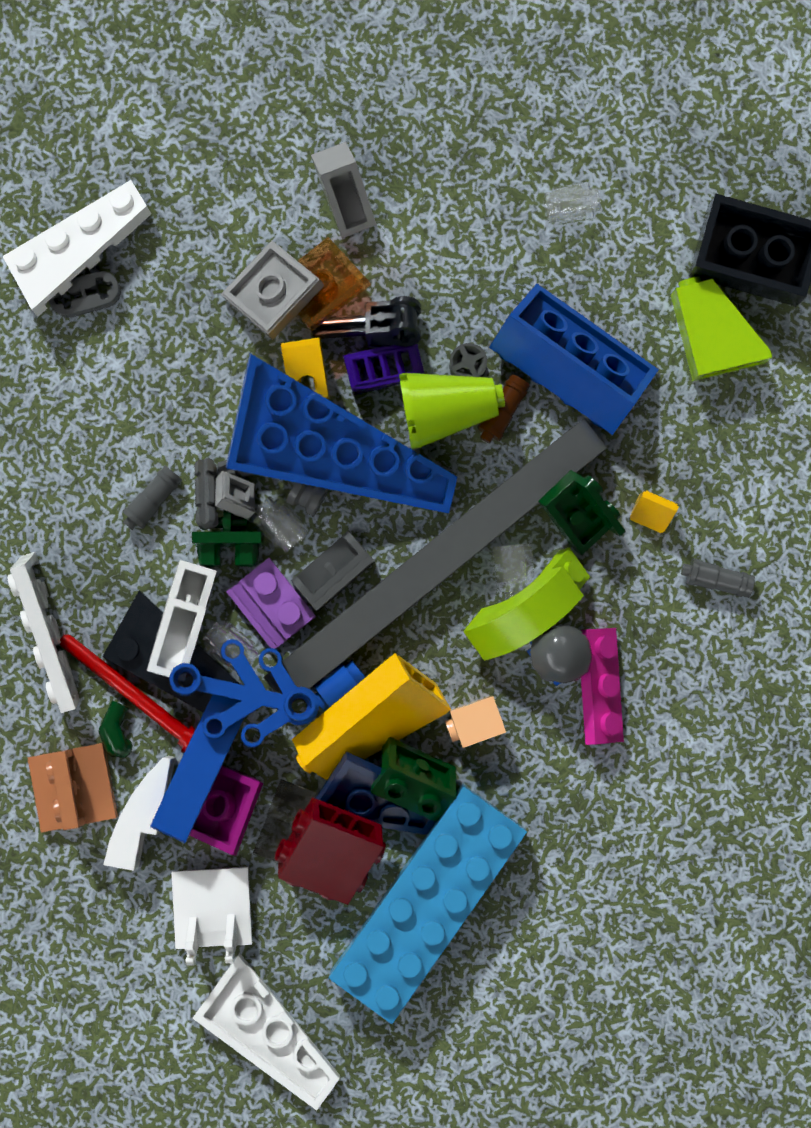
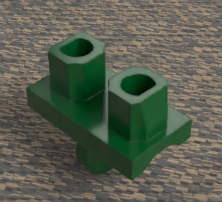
[192,510,264,567]

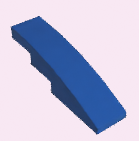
[150,695,245,843]

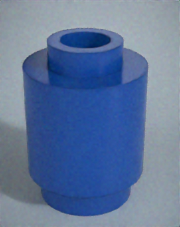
[314,660,366,712]

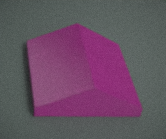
[189,765,263,856]

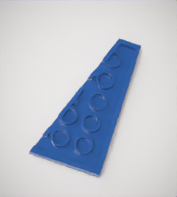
[226,353,458,513]

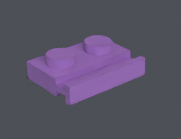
[226,558,316,649]

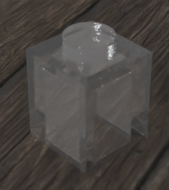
[491,543,535,600]

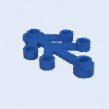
[169,639,319,748]

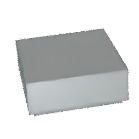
[215,471,255,519]

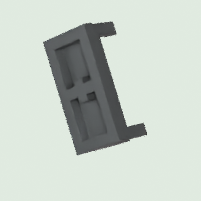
[291,531,375,612]

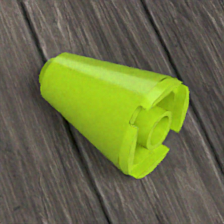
[399,373,505,449]

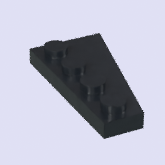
[102,590,242,713]

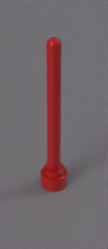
[60,634,196,754]

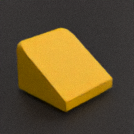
[630,491,679,533]

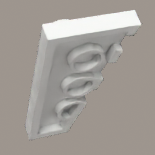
[2,180,151,317]
[8,552,80,713]
[193,953,340,1111]

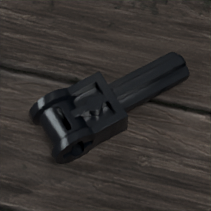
[311,296,421,347]

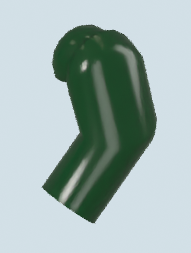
[98,700,133,758]

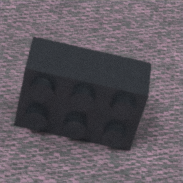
[688,194,811,307]

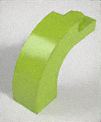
[463,547,590,661]

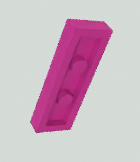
[581,628,624,745]

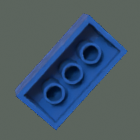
[489,284,659,435]

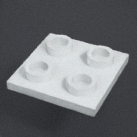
[171,867,253,966]

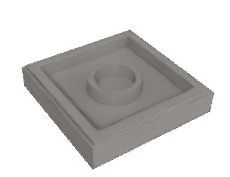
[221,241,324,340]

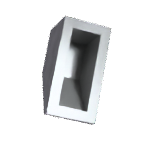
[311,142,377,238]

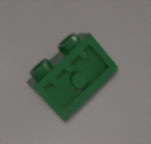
[371,737,456,821]

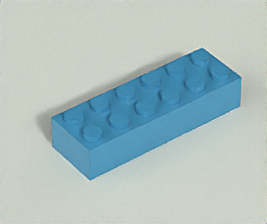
[328,784,527,1024]

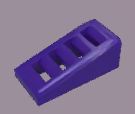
[343,344,425,396]

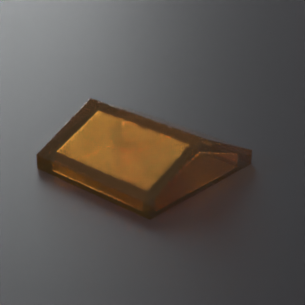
[296,237,371,332]

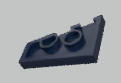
[316,751,437,835]

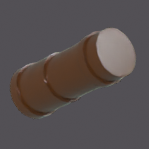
[477,374,530,444]

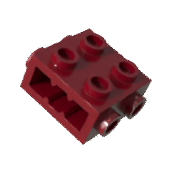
[275,797,386,905]

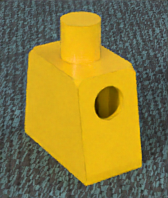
[281,338,330,399]

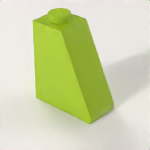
[670,277,772,381]

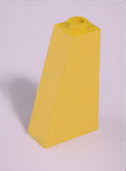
[292,653,451,780]

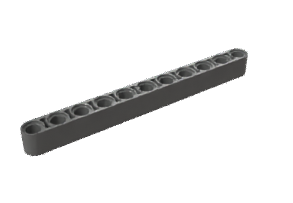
[263,419,608,702]

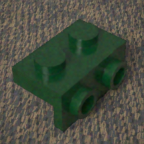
[538,470,626,555]

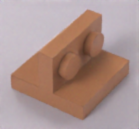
[27,743,118,833]

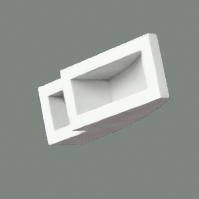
[147,560,217,681]
[103,756,176,871]

